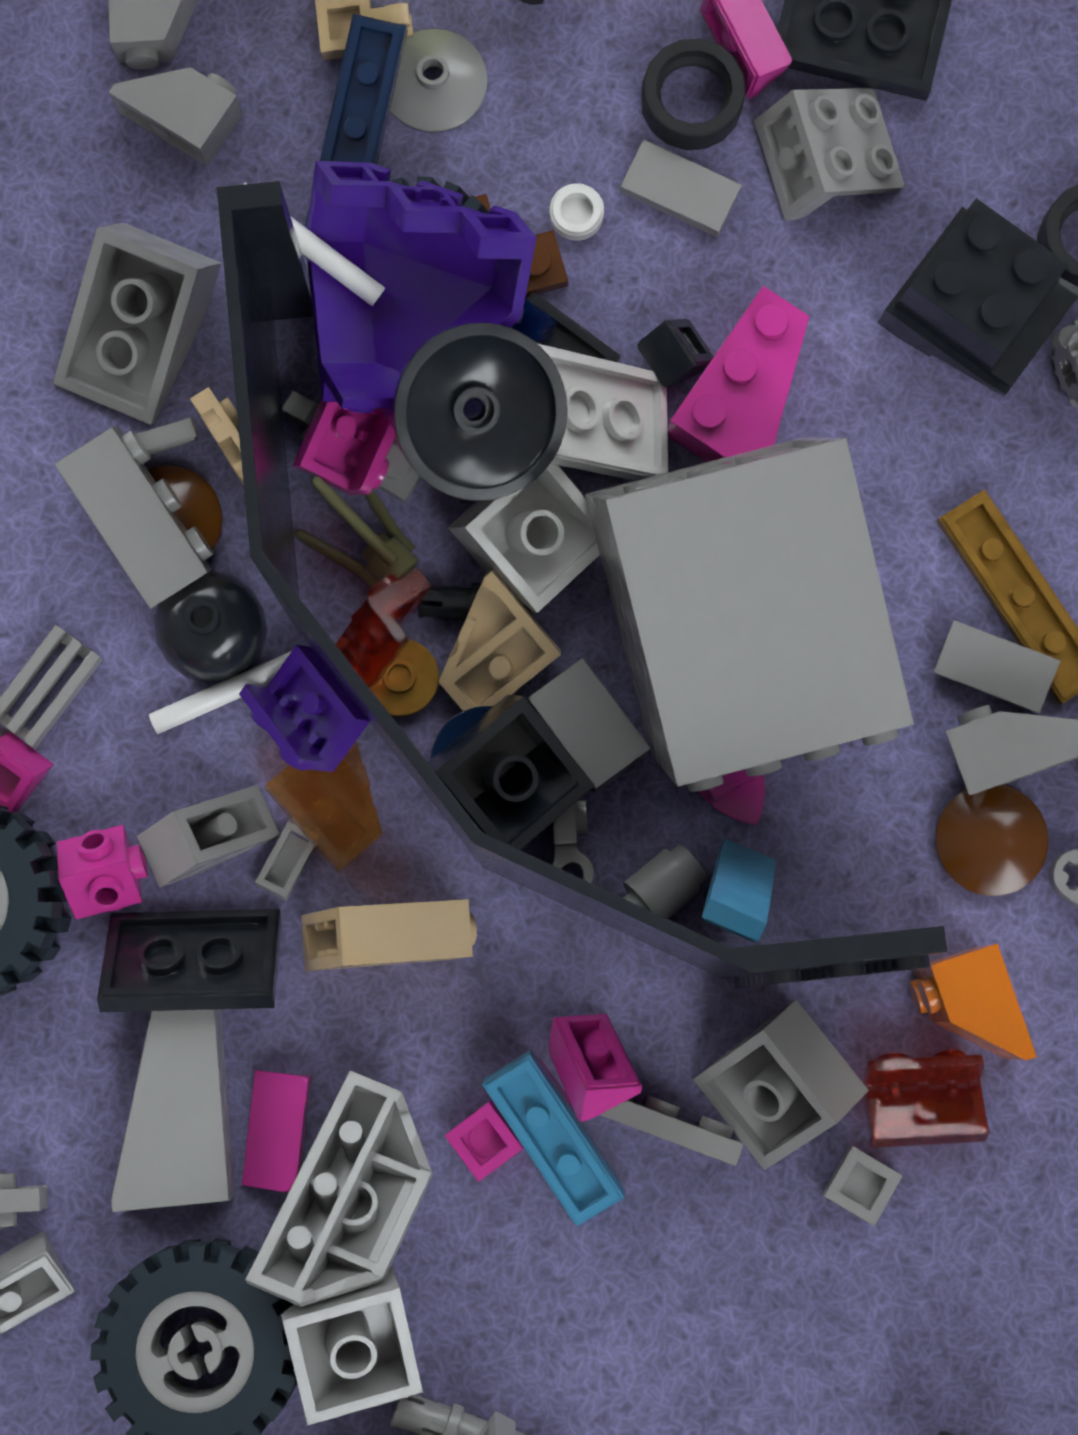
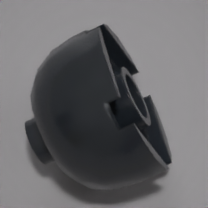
[154,571,267,684]

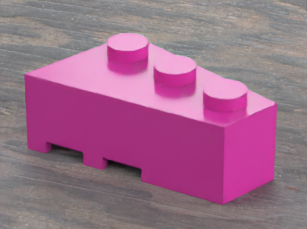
[667,286,810,462]

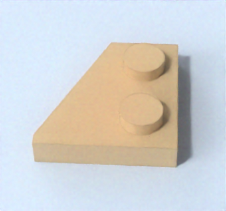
[190,387,244,486]
[438,568,561,711]

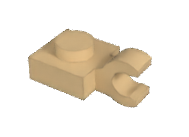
[315,0,413,61]

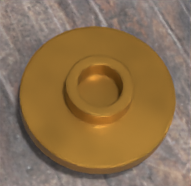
[361,638,439,717]

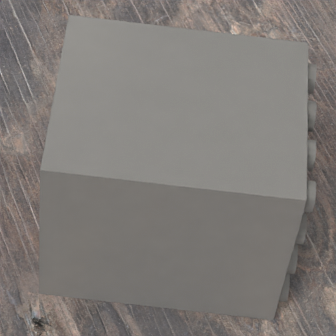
[585,438,914,792]

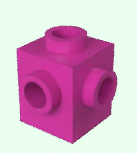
[57,825,149,920]

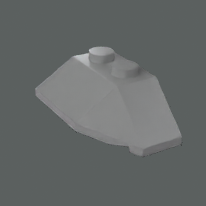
[245,1071,433,1307]

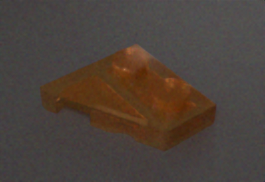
[265,740,383,874]

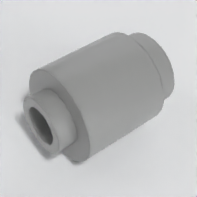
[623,844,708,919]

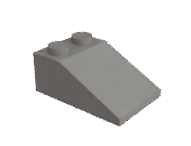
[53,223,221,425]

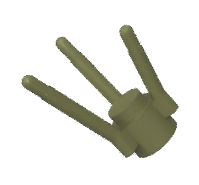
[295,476,420,591]

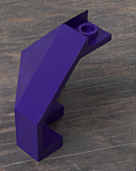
[307,161,537,429]

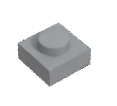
[821,1145,903,1226]

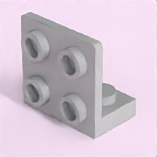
[754,88,904,221]

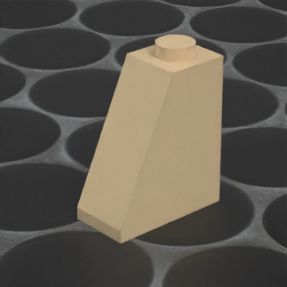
[301,899,477,972]

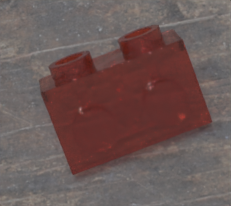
[335,568,431,688]
[863,1050,989,1148]

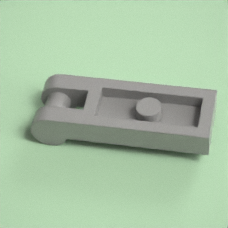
[600,1095,744,1166]

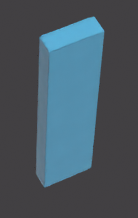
[702,838,777,943]

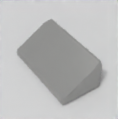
[0,1231,75,1334]

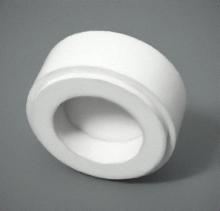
[550,184,604,241]

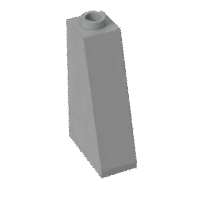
[111,1009,236,1212]

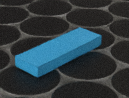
[482,1049,626,1227]

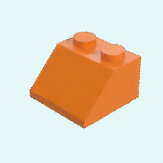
[909,943,1037,1061]

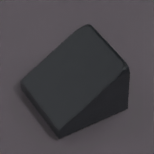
[637,319,714,387]

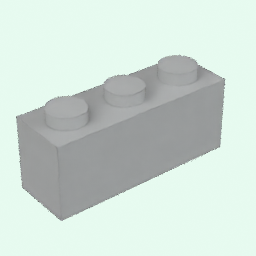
[54,426,213,609]

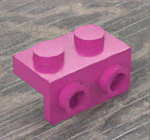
[292,399,396,495]

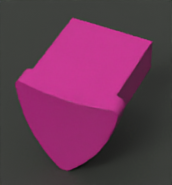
[698,769,765,825]

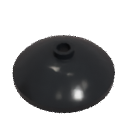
[393,323,568,500]

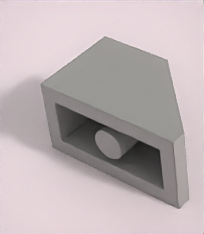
[108,67,243,167]
[136,785,280,887]

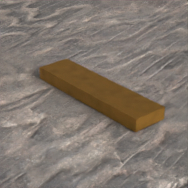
[936,489,1078,706]

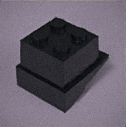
[877,198,1078,397]

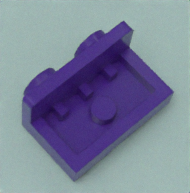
[239,645,370,772]

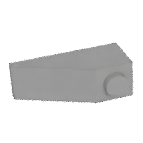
[946,705,1078,795]

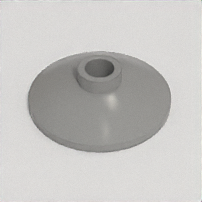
[390,29,487,132]

